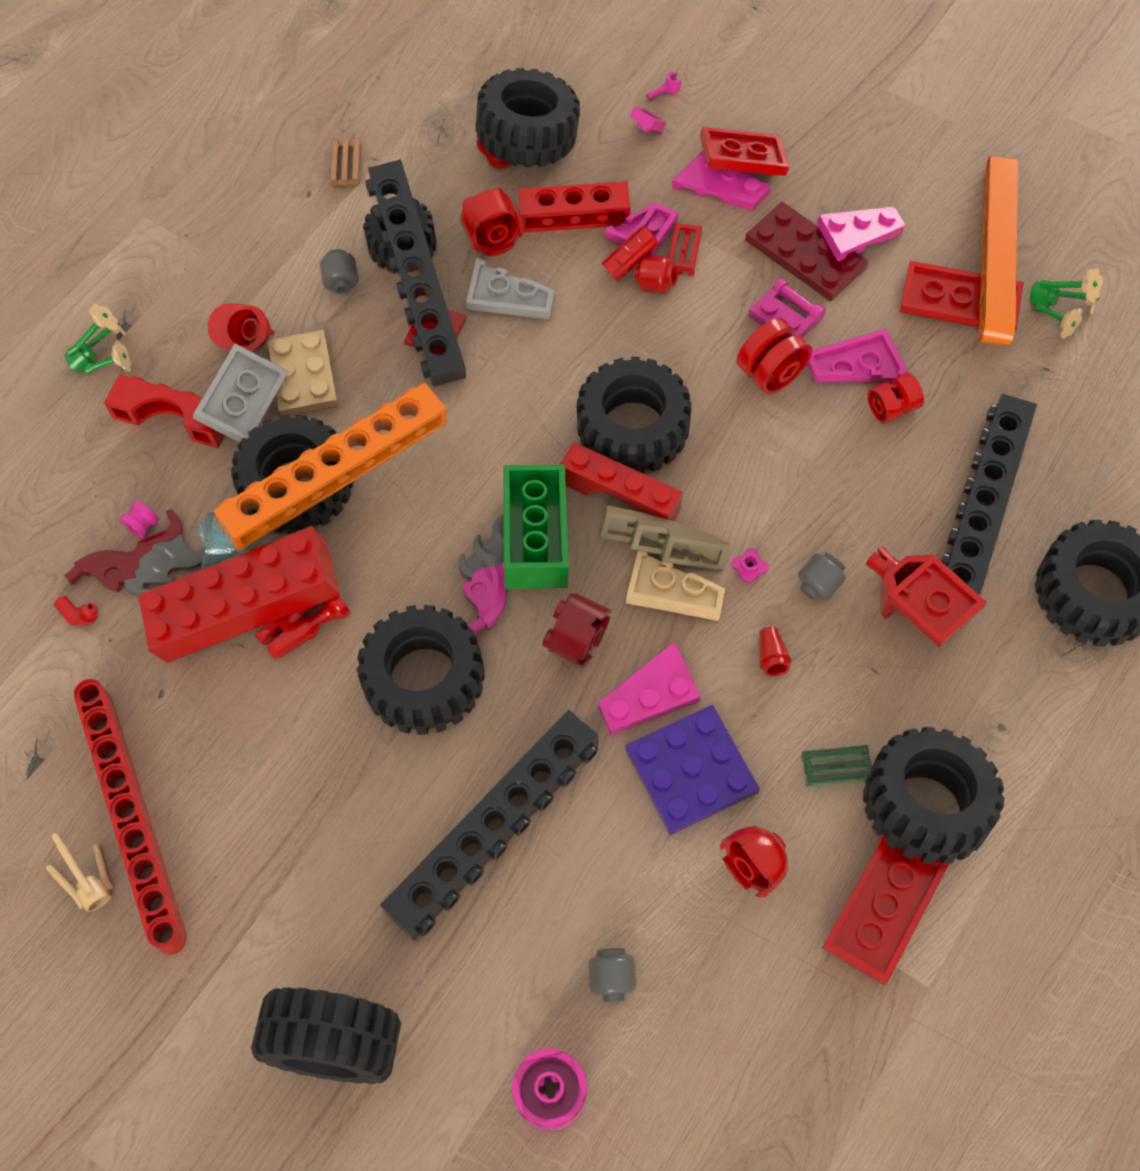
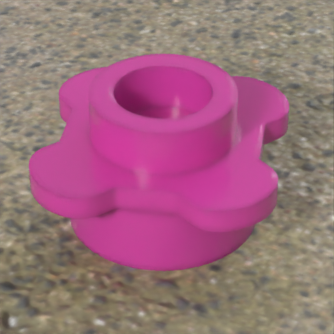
[731,548,769,583]

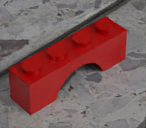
[104,374,225,449]
[559,442,682,521]

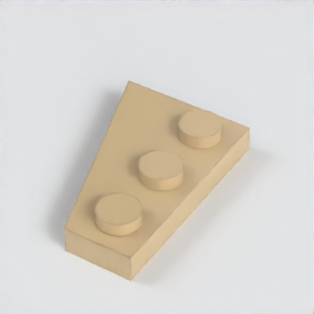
[626,551,725,621]

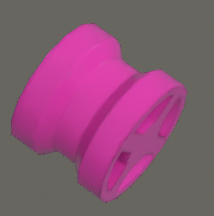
[119,501,159,539]

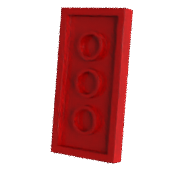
[899,260,1024,331]
[822,835,949,986]

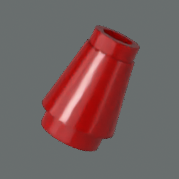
[759,627,791,677]

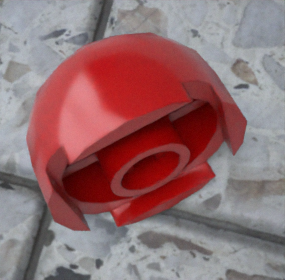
[720,826,788,898]

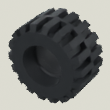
[363,197,437,272]

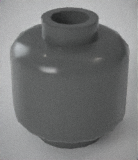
[320,249,359,294]
[798,552,845,600]
[589,948,636,1002]

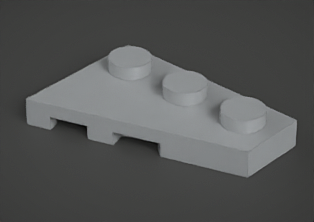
[466,257,555,320]

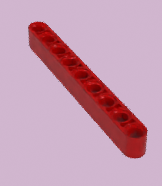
[73,679,187,955]

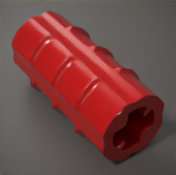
[601,225,660,282]

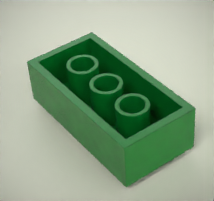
[503,465,569,589]

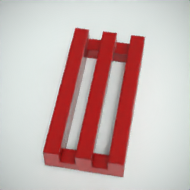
[668,223,702,276]

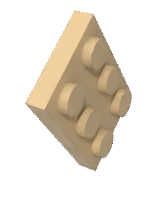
[267,329,338,416]

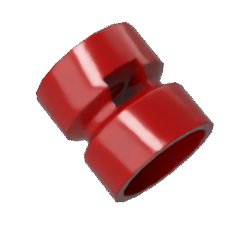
[867,372,924,424]

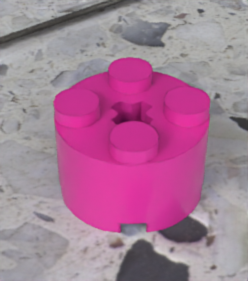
[512,1048,587,1131]

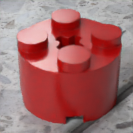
[460,187,524,256]

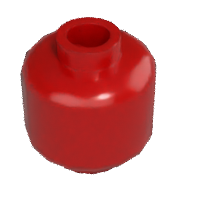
[634,256,678,294]

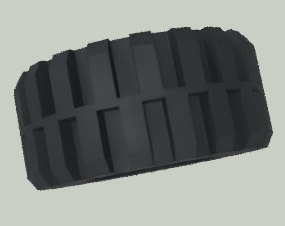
[475,68,580,168]
[577,357,691,474]
[231,415,353,534]
[1035,519,1140,647]
[357,605,485,735]
[863,727,1005,864]
[251,987,401,1084]

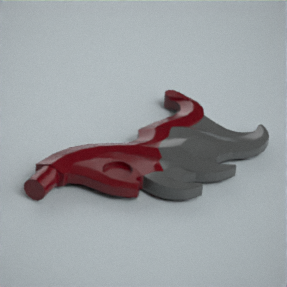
[64,509,208,597]

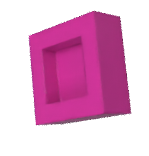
[630,107,666,133]

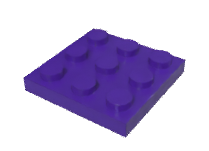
[625,704,760,835]

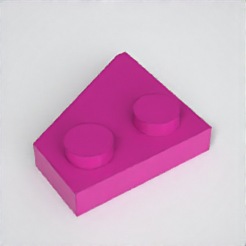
[605,202,678,256]

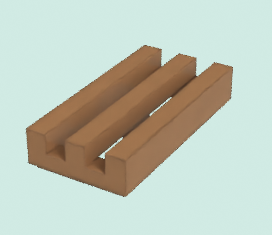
[331,138,361,186]

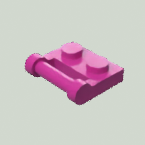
[748,278,826,338]

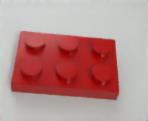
[700,127,789,176]

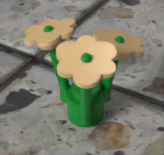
[1029,268,1103,339]
[64,303,132,374]

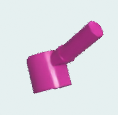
[646,72,682,100]

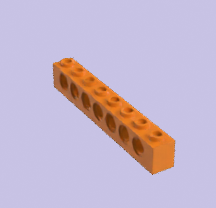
[213,383,447,552]

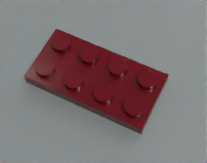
[745,202,868,302]

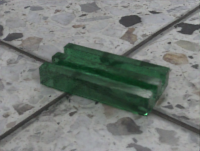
[801,745,872,787]

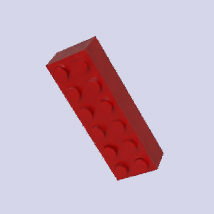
[138,526,340,663]

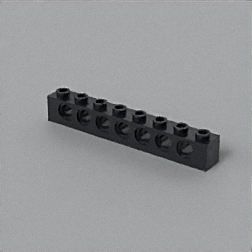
[365,159,466,387]
[941,393,1037,596]
[380,710,599,941]

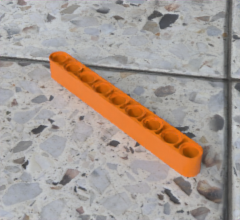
[979,156,1018,346]

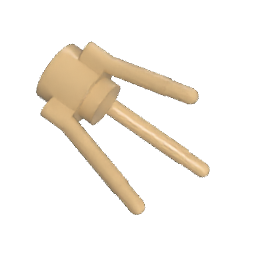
[46,833,114,912]

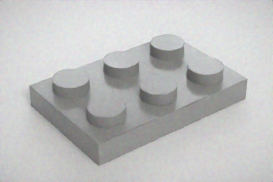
[193,344,288,442]

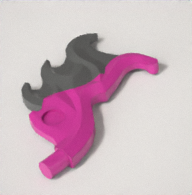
[459,514,506,635]

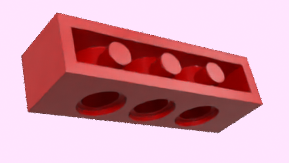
[518,181,631,233]

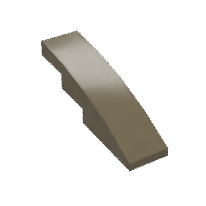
[599,505,730,571]

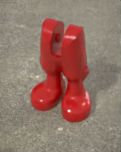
[255,596,351,659]

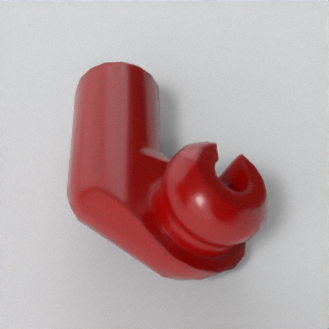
[54,596,99,625]

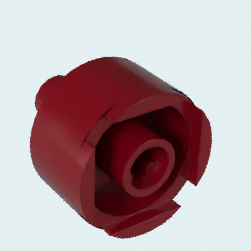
[542,593,611,668]

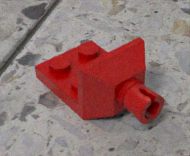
[866,546,987,647]

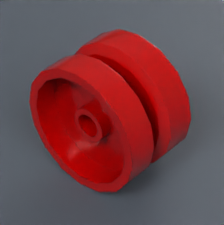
[736,318,813,394]

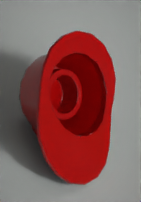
[207,303,274,351]

